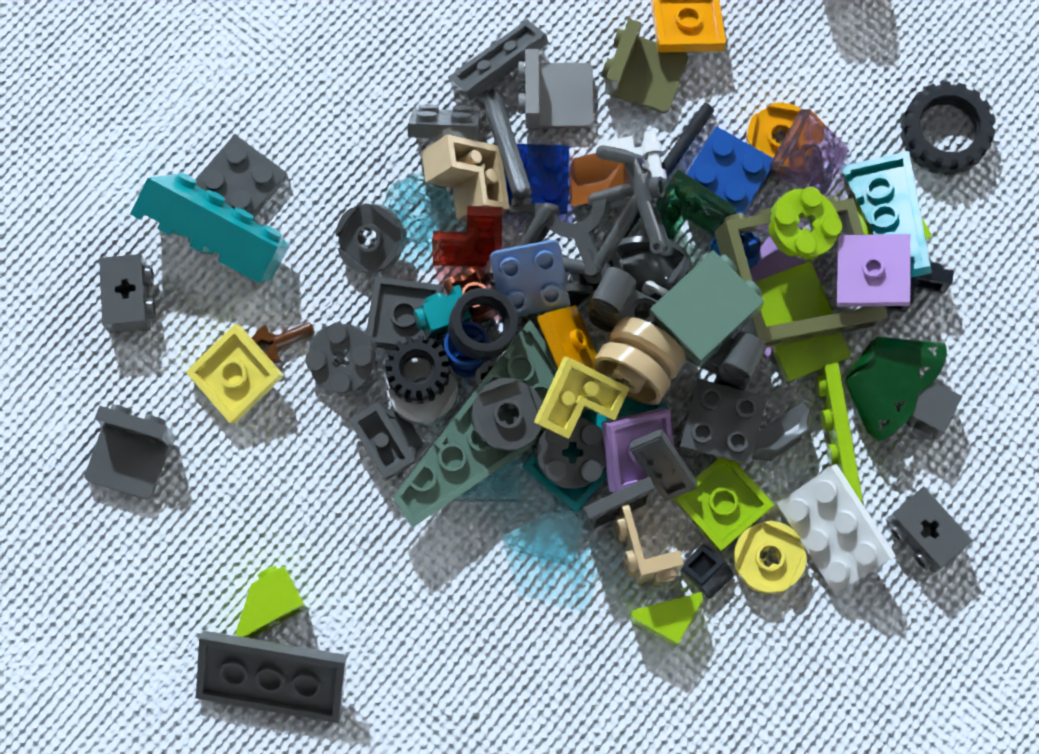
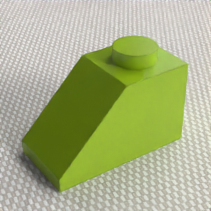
[236,565,308,639]

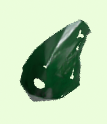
[845,336,947,441]

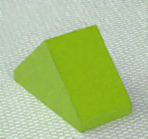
[629,592,703,648]

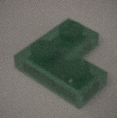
[656,169,736,241]

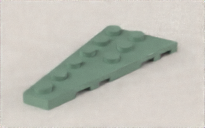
[392,320,588,528]

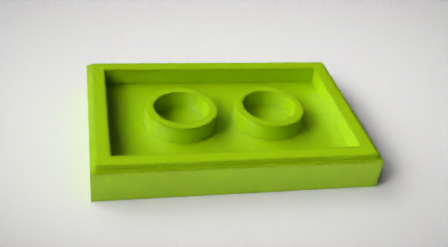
[754,261,851,383]

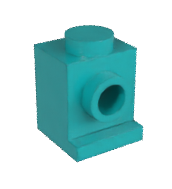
[413,285,472,339]

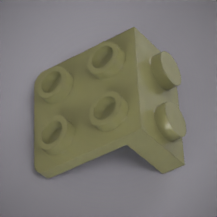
[601,18,688,113]

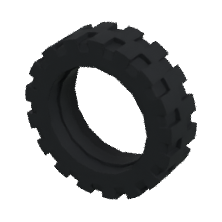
[900,81,996,175]

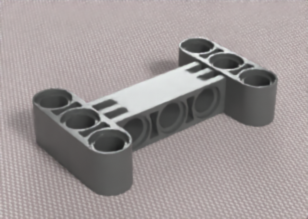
[589,267,766,391]

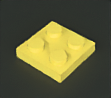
[186,324,284,424]

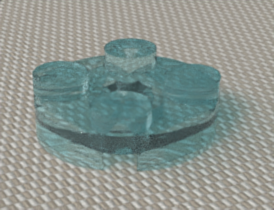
[383,173,453,243]

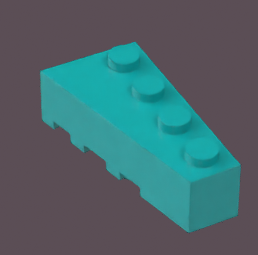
[130,172,290,283]

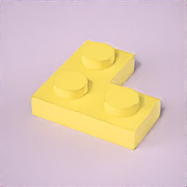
[534,357,630,439]

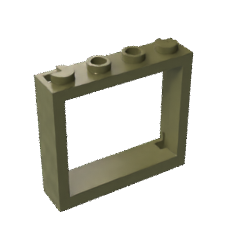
[714,196,888,348]

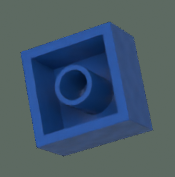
[678,126,776,222]

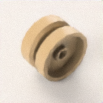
[593,317,686,405]

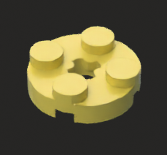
[733,521,807,594]

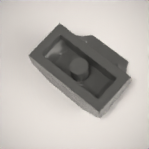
[348,401,423,482]
[752,402,809,461]

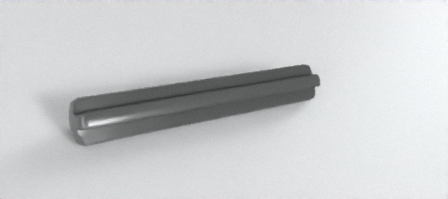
[482,88,531,200]

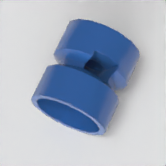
[444,321,490,377]

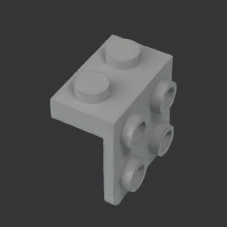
[518,49,593,129]

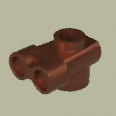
[443,266,496,324]

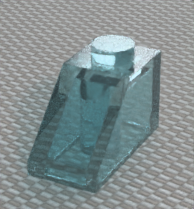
[503,508,585,567]

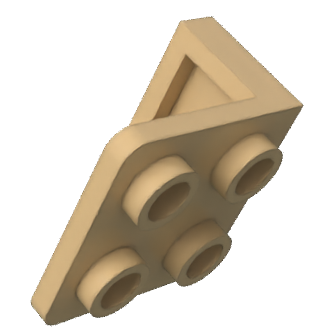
[614,504,684,587]

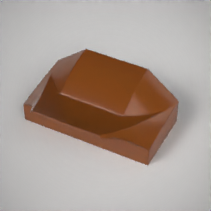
[569,153,630,207]

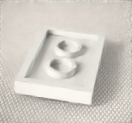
[777,464,896,595]

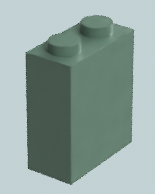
[650,250,764,368]

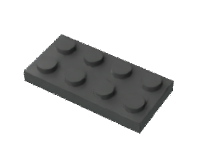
[195,630,348,723]

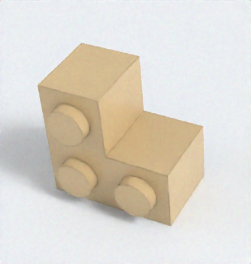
[422,134,510,225]

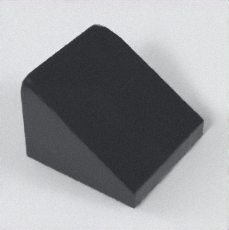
[681,543,734,599]

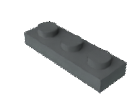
[448,19,549,101]

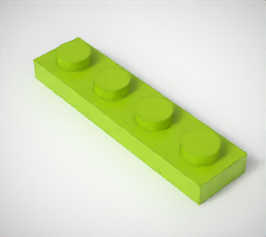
[815,363,863,503]

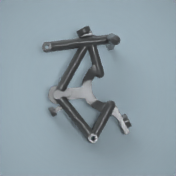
[505,145,673,294]

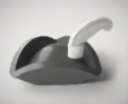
[611,236,690,317]

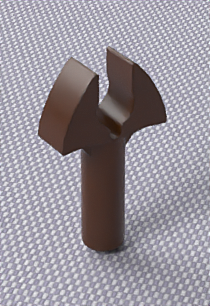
[252,322,315,364]

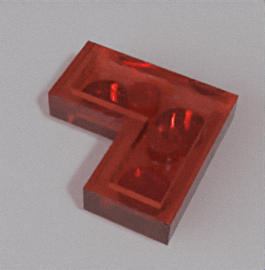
[432,206,503,267]

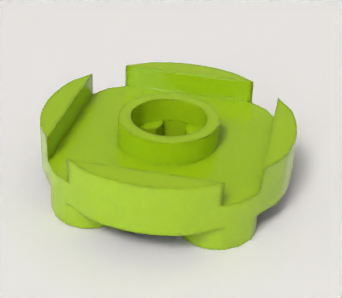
[768,187,842,260]

